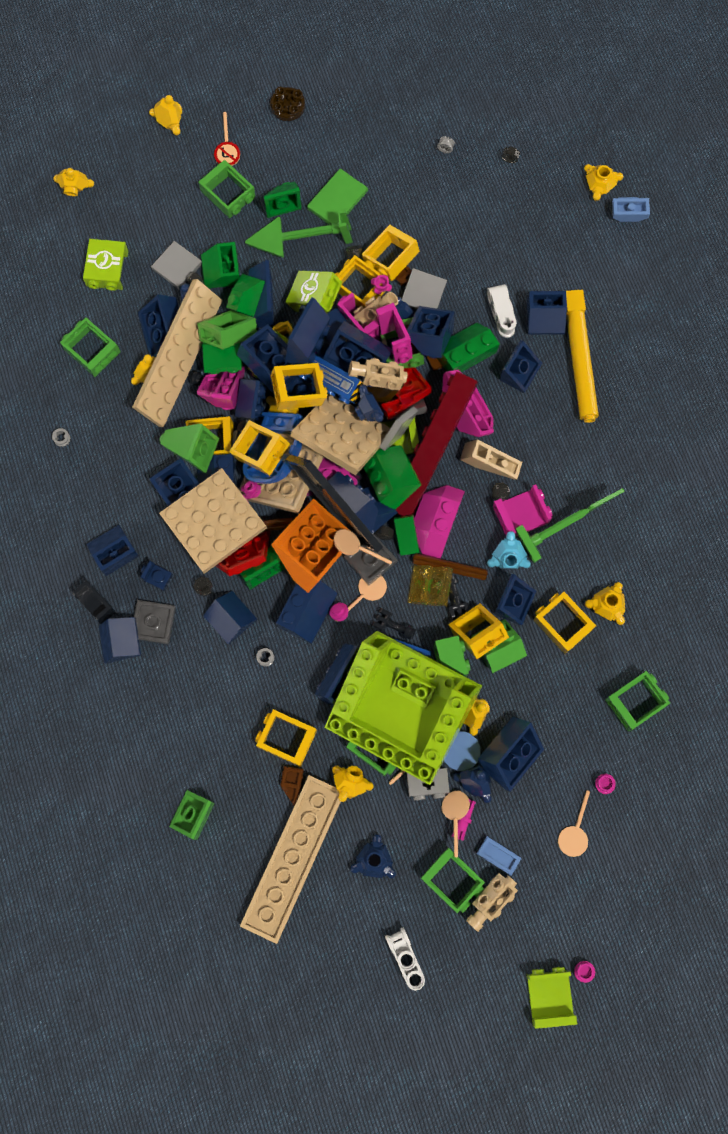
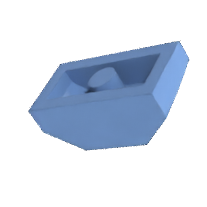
[612,197,650,222]

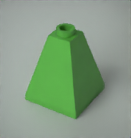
[160,424,219,473]

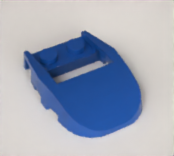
[243,412,304,484]

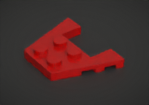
[381,367,431,420]
[216,531,270,576]

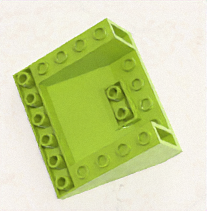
[324,631,482,785]

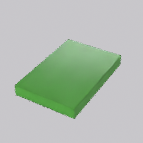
[307,169,368,225]

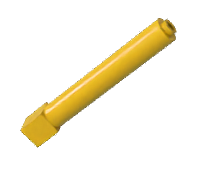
[566,290,599,423]

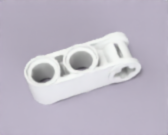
[487,284,517,338]
[385,927,425,990]

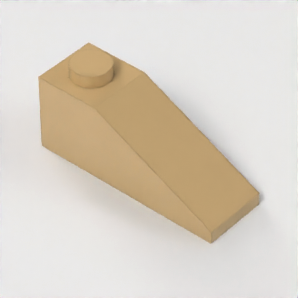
[460,439,522,480]

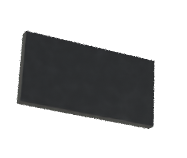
[285,454,383,553]

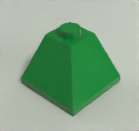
[264,182,302,218]
[226,274,265,317]

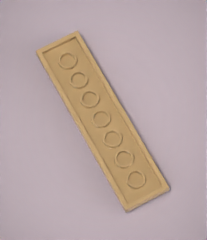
[132,279,223,427]
[240,775,341,944]

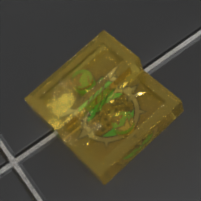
[408,565,453,606]

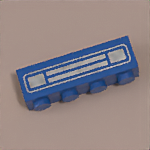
[297,356,368,405]

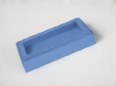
[476,836,521,876]

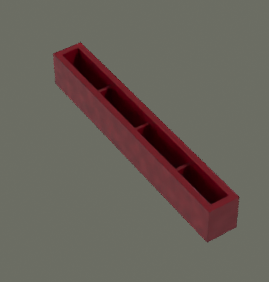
[396,371,478,516]

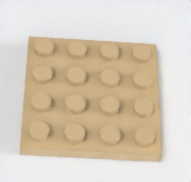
[290,394,390,475]
[239,433,324,514]
[159,468,267,574]

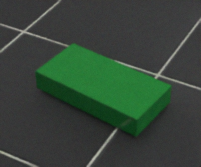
[394,515,420,556]

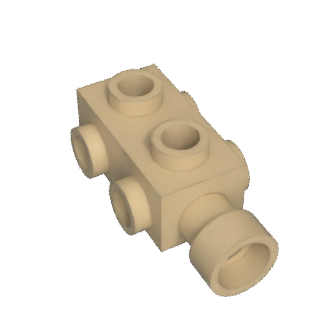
[353,292,398,328]
[348,358,407,391]
[466,873,518,932]

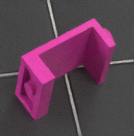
[338,293,381,341]
[376,303,413,364]
[492,485,552,537]

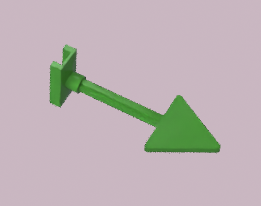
[245,209,353,258]
[516,488,625,563]

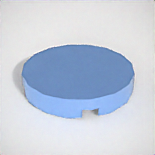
[444,731,481,771]

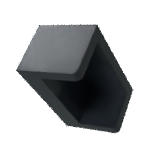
[72,580,116,624]

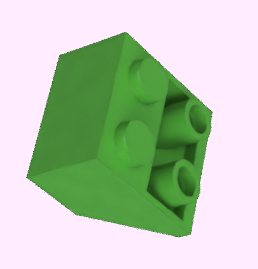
[471,619,527,673]
[433,636,471,677]

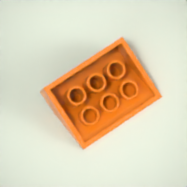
[271,498,350,593]

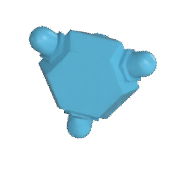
[487,531,531,569]

